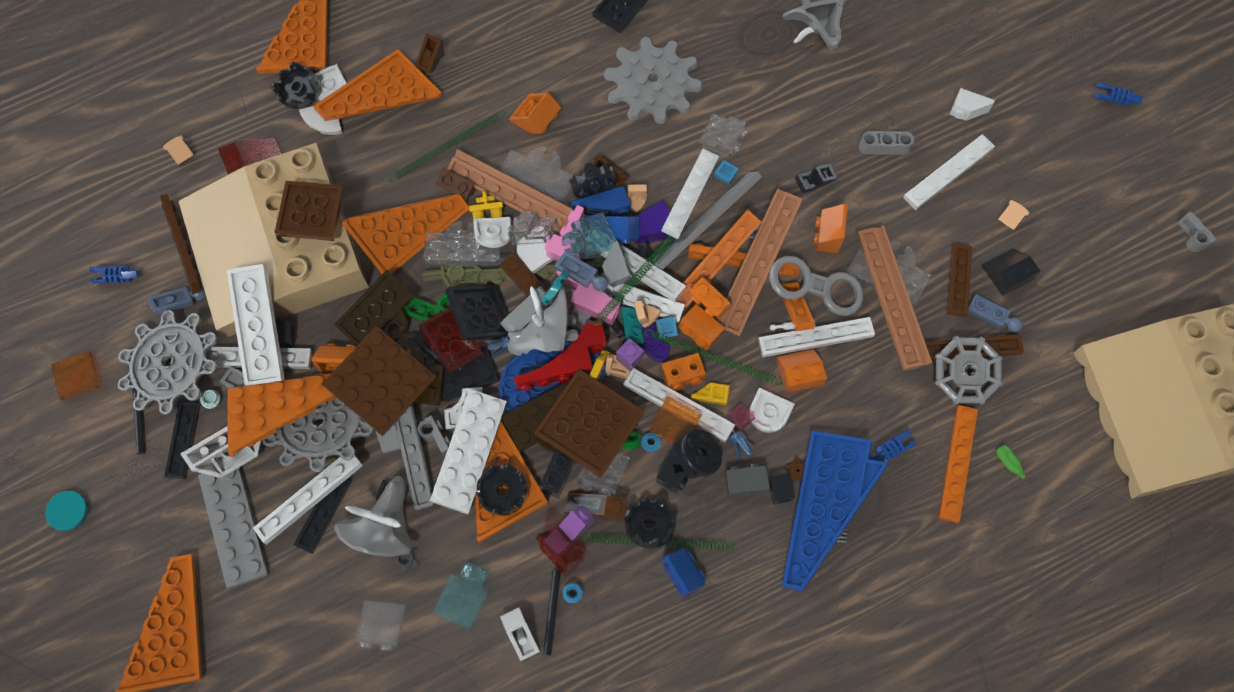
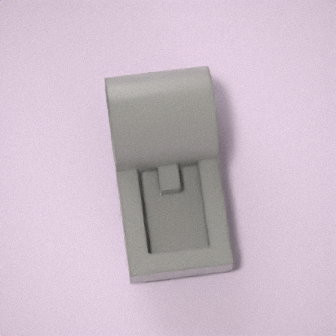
[1178,212,1217,252]
[418,416,450,457]

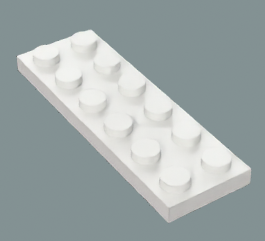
[227,264,285,386]
[430,389,507,514]

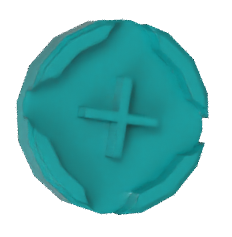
[541,269,569,305]
[45,491,89,531]

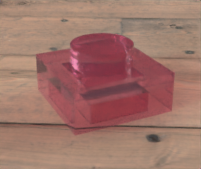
[727,403,755,431]

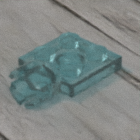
[562,212,617,259]
[433,563,489,631]

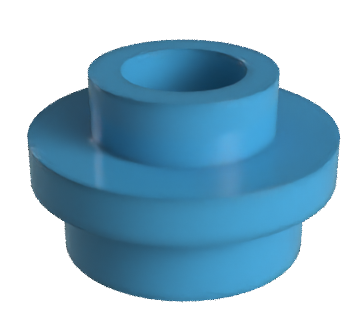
[641,433,661,453]
[563,582,583,604]

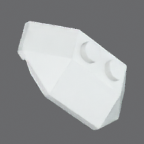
[181,426,261,478]

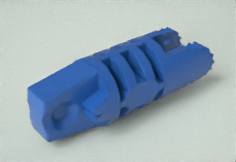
[1093,82,1143,106]
[89,266,141,284]
[869,429,917,462]

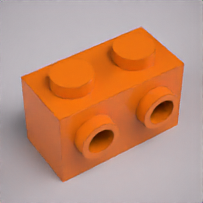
[689,277,732,319]
[678,304,725,351]
[661,353,706,391]

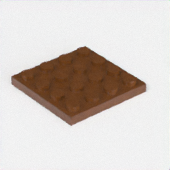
[322,326,436,437]
[534,369,645,478]

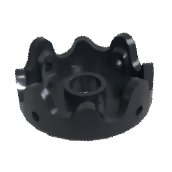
[271,62,319,109]
[569,163,617,199]
[672,428,722,479]
[477,464,528,516]
[625,498,676,549]

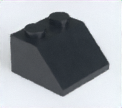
[982,249,1041,296]

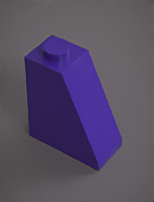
[632,201,683,244]

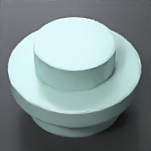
[200,390,221,409]

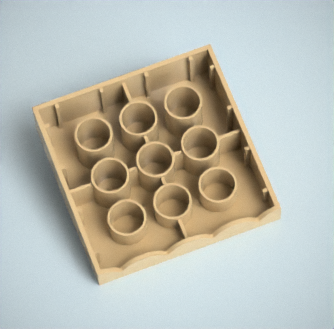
[179,143,369,338]
[1074,304,1234,499]

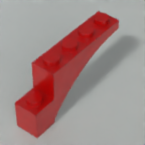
[514,321,607,391]

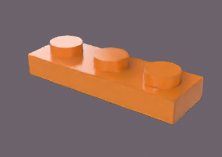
[780,282,815,331]

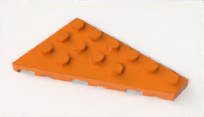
[256,0,328,74]
[313,49,442,122]
[340,194,469,275]
[228,373,336,457]
[475,420,548,543]
[116,554,202,692]

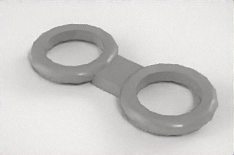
[769,256,864,316]

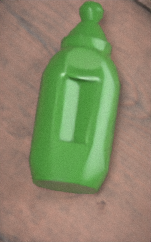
[996,445,1026,479]

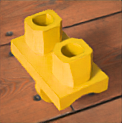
[469,191,504,219]

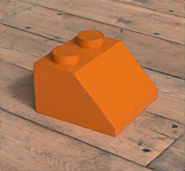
[509,92,561,134]
[813,204,848,254]
[312,344,356,374]
[776,349,827,393]

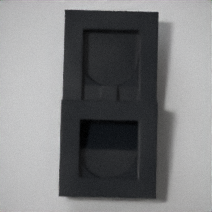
[794,163,838,193]

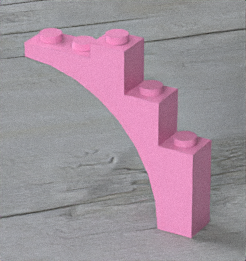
[544,205,620,325]

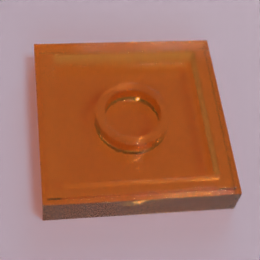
[51,351,100,400]
[649,396,702,444]

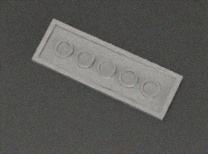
[198,468,269,589]

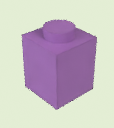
[616,338,644,372]
[559,505,596,541]

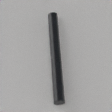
[133,388,145,455]
[543,571,561,656]

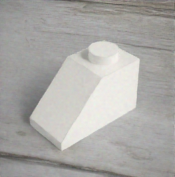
[949,88,995,121]
[500,608,540,661]

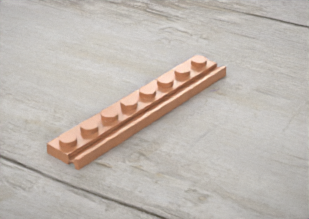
[447,149,574,233]
[716,188,803,337]
[857,225,932,371]

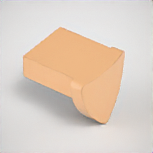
[163,135,193,165]
[626,185,647,214]
[998,200,1029,230]
[634,300,661,328]
[606,353,630,379]

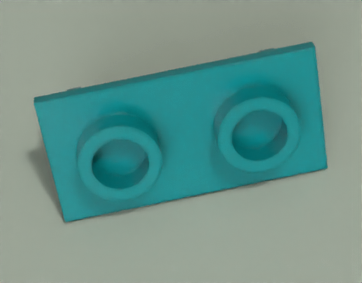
[620,307,644,344]

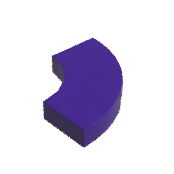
[639,324,670,364]

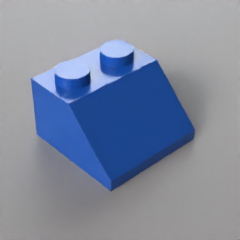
[662,548,706,599]

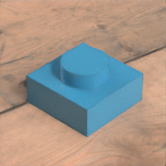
[714,160,739,185]
[656,316,679,339]

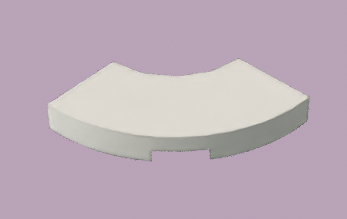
[299,106,342,135]
[444,387,482,429]

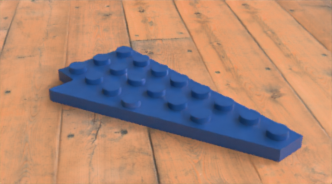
[782,431,887,592]

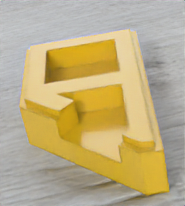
[590,350,610,381]
[691,382,730,406]

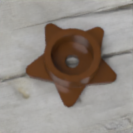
[785,458,805,482]

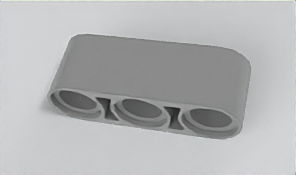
[858,131,914,155]
[500,286,553,333]

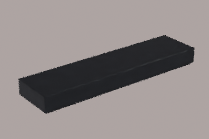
[164,401,200,479]
[293,479,352,554]

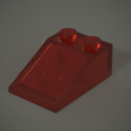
[218,137,282,175]
[419,307,483,374]
[535,528,584,577]

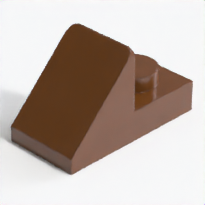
[415,33,444,74]

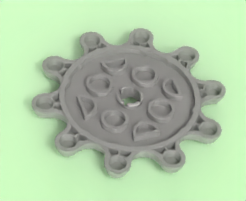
[604,37,703,124]
[117,310,217,415]
[262,373,373,472]

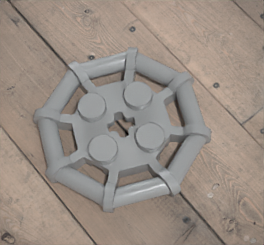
[934,336,1003,405]

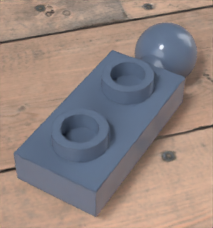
[554,251,608,292]
[148,286,206,316]
[968,294,1023,332]

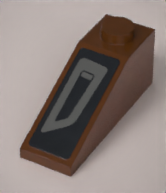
[564,493,627,523]

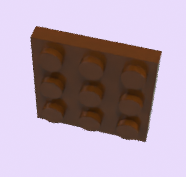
[274,181,344,241]

